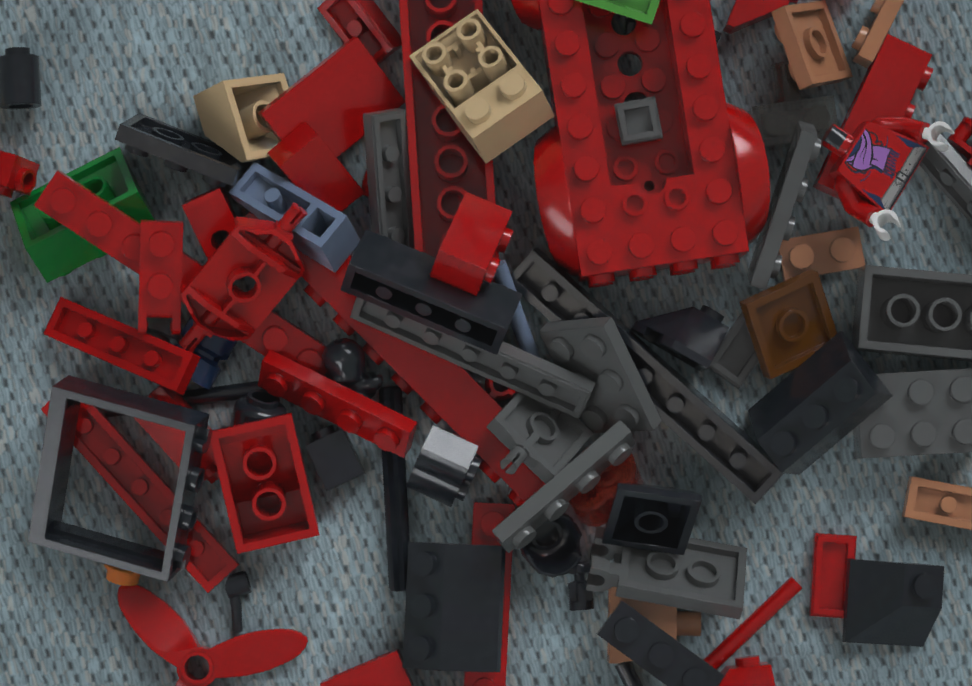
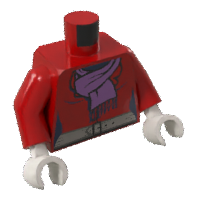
[821,117,955,241]

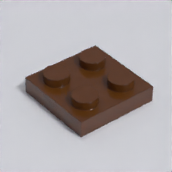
[739,269,837,380]

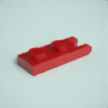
[138,220,183,335]

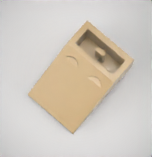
[409,9,555,164]

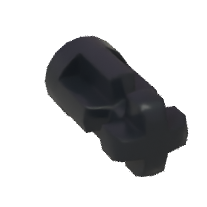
[568,561,594,611]

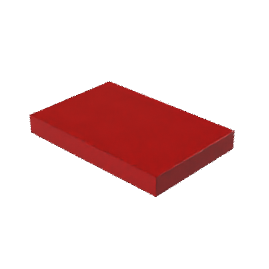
[258,36,405,157]

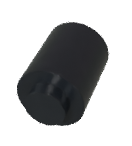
[0,47,42,110]

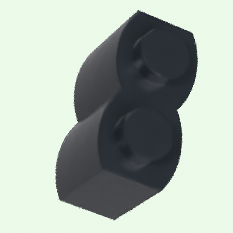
[406,425,482,507]

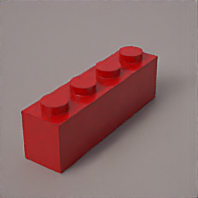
[813,34,933,199]

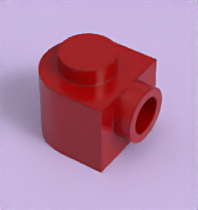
[0,151,40,198]

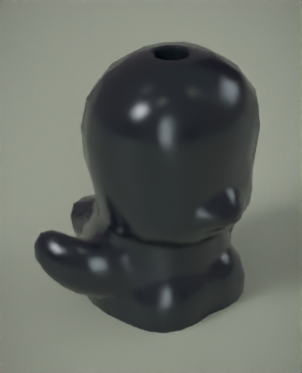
[322,338,384,399]

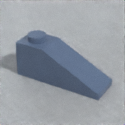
[229,162,360,273]

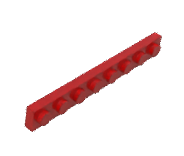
[34,170,327,376]

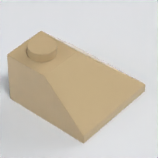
[193,73,289,163]

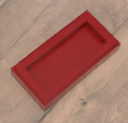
[809,533,857,618]

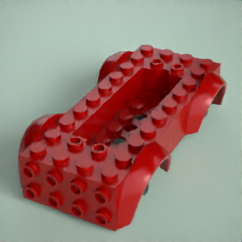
[511,0,770,288]

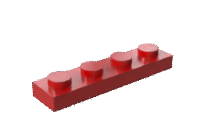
[44,297,201,395]
[258,350,417,458]

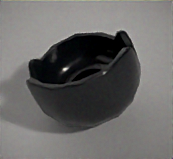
[520,512,582,578]

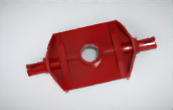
[179,202,307,353]

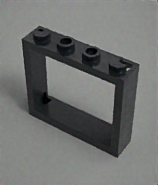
[28,375,212,582]

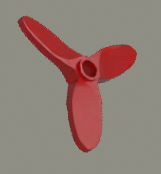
[117,585,308,686]

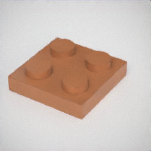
[771,0,853,90]

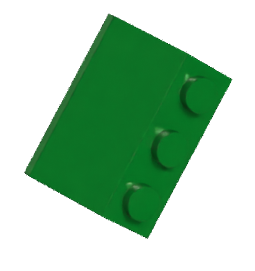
[10,147,155,283]

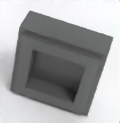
[614,96,663,146]

